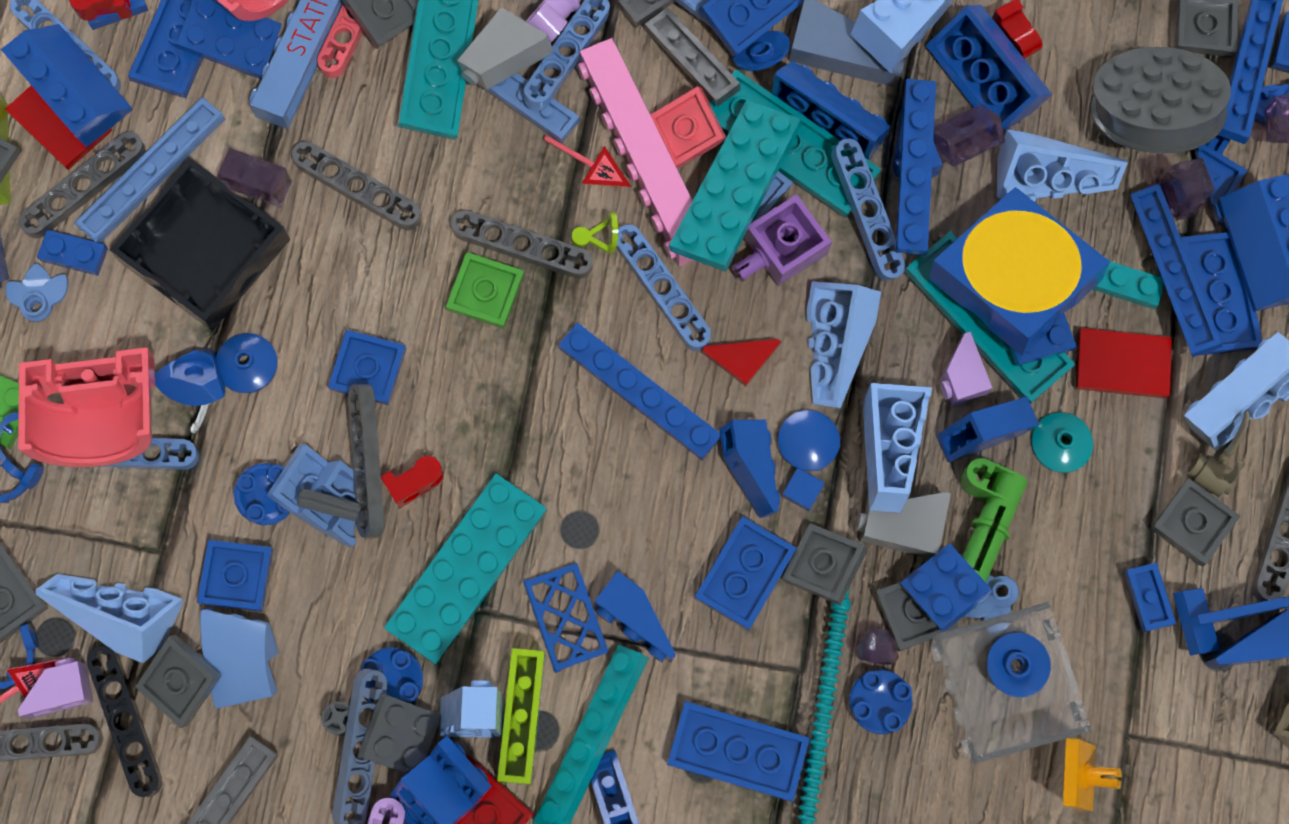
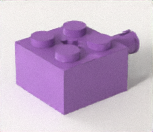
[732,194,832,286]

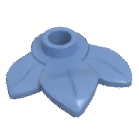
[5,263,68,322]
[965,575,1019,634]

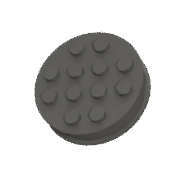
[1091,47,1231,154]

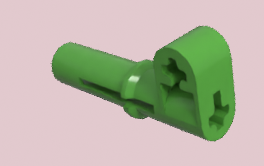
[960,458,1028,609]

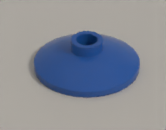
[733,30,790,71]
[216,333,278,393]
[986,632,1051,698]

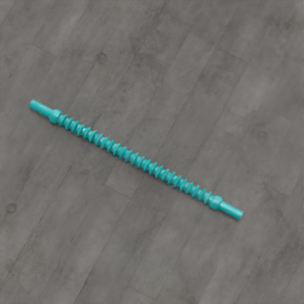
[797,587,851,824]

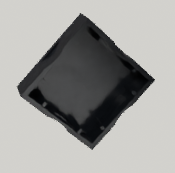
[109,158,291,332]

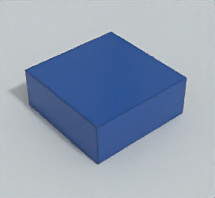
[781,467,825,512]

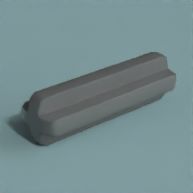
[297,488,361,521]

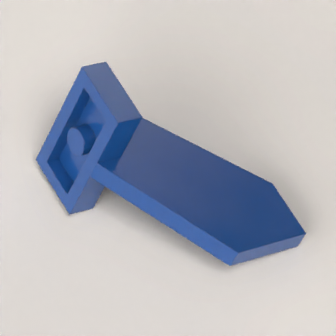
[1173,588,1289,656]

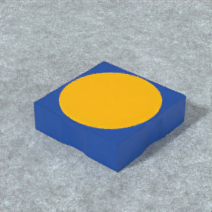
[929,187,1110,356]

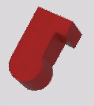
[69,0,132,21]
[992,0,1043,59]
[381,456,444,509]

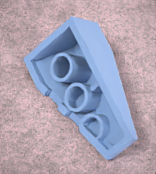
[997,129,1128,202]
[806,281,881,408]
[36,574,183,663]

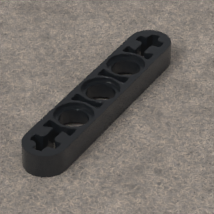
[87,646,163,798]

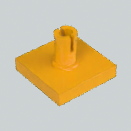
[1063,738,1122,812]

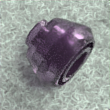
[855,628,899,665]

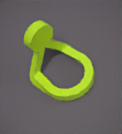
[571,212,618,254]

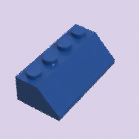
[926,5,1053,136]
[1,24,133,148]
[771,61,890,161]
[1217,174,1289,312]

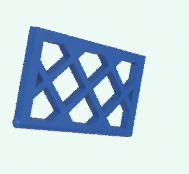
[523,563,609,673]

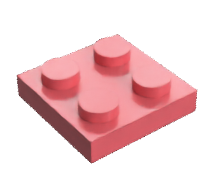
[650,86,726,169]

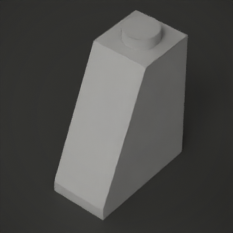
[457,7,553,89]
[856,492,951,559]

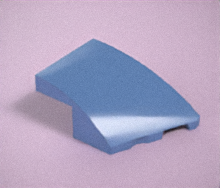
[267,444,356,547]
[200,607,279,709]

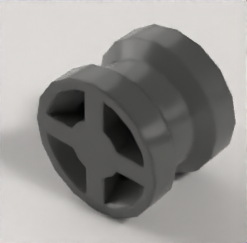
[321,701,350,736]

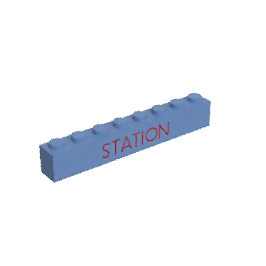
[249,0,343,129]

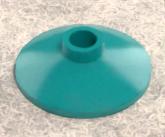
[1031,412,1093,473]

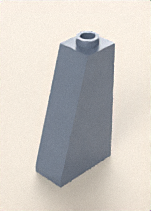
[789,0,905,86]

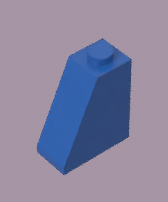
[937,397,1039,463]

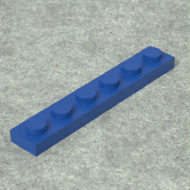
[1218,0,1283,144]
[895,79,936,255]
[1130,183,1223,357]
[558,322,721,461]

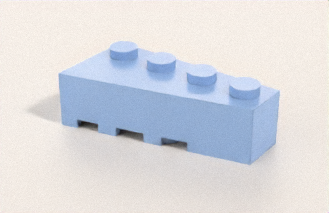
[850,0,953,73]
[1184,332,1289,451]
[863,383,932,513]
[439,681,505,738]

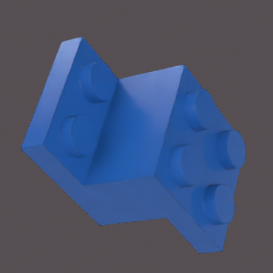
[388,736,491,824]

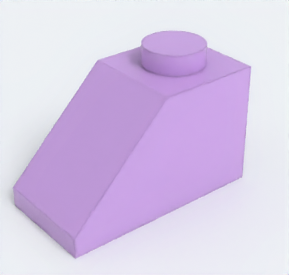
[940,332,992,407]
[18,658,93,719]

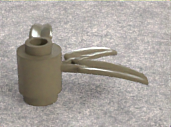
[1187,411,1250,497]

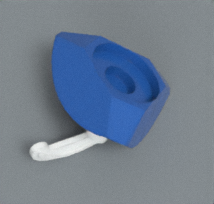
[155,348,226,433]

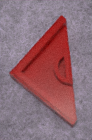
[701,339,781,387]

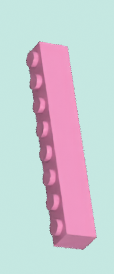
[577,38,693,266]

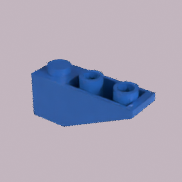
[719,419,780,518]
[594,571,676,663]

